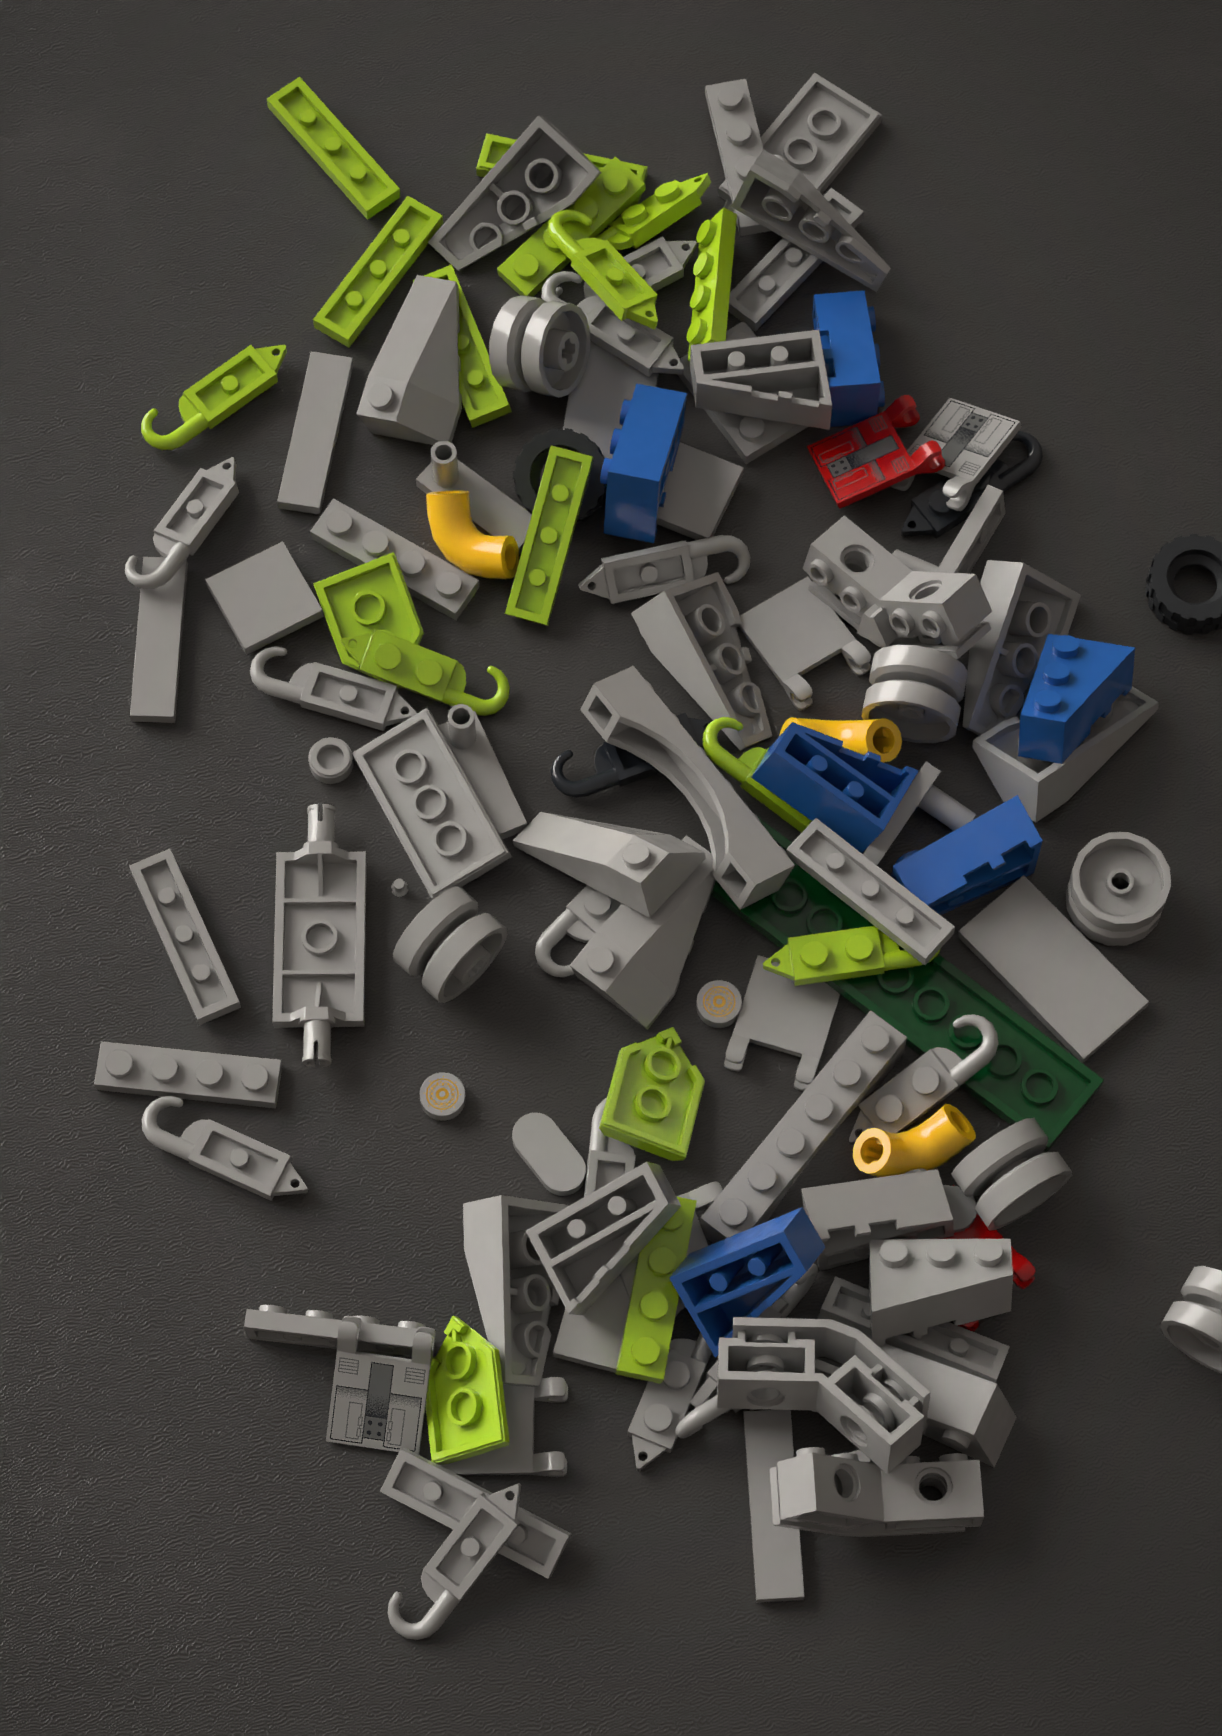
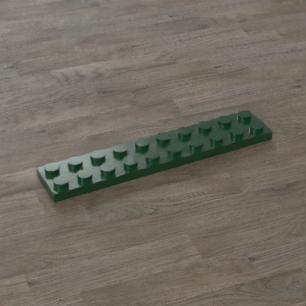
[710,816,1104,1152]

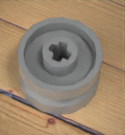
[489,295,590,398]
[861,645,968,743]
[1066,832,1171,946]
[393,886,507,1003]
[951,1118,1072,1231]
[1160,1266,1222,1374]

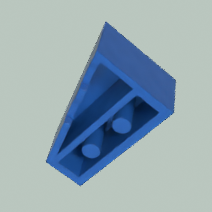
[812,291,885,427]
[600,384,687,543]
[1018,634,1135,764]
[751,722,919,853]
[891,795,1043,915]
[669,1207,826,1358]

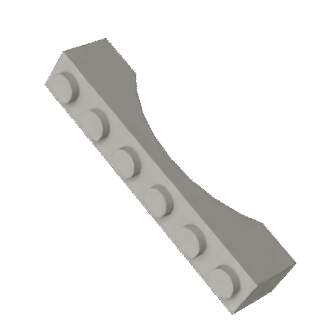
[580,666,795,910]
[700,1010,907,1244]

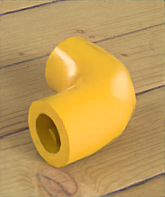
[426,490,519,579]
[779,717,902,762]
[853,1104,976,1177]

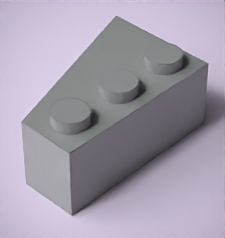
[690,330,832,430]
[801,1169,954,1271]
[869,1239,1013,1347]

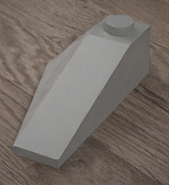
[428,115,601,271]
[731,150,891,292]
[356,275,462,445]
[962,560,1081,736]
[631,572,772,750]
[973,686,1159,823]
[512,812,706,918]
[570,835,716,1030]
[463,1195,568,1387]

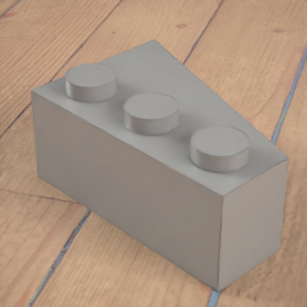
[526,1162,681,1315]
[870,1338,1017,1467]

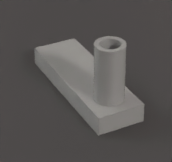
[416,441,532,555]
[892,485,1006,574]
[439,704,527,839]
[863,761,976,865]

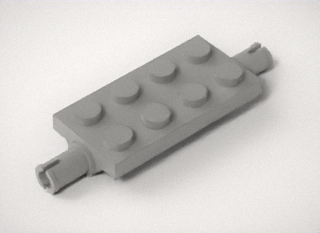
[272,804,367,1067]

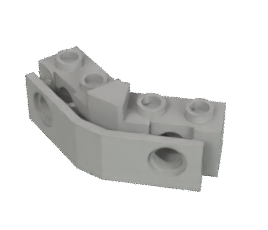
[803,515,992,659]
[717,1317,931,1474]
[770,1447,984,1537]

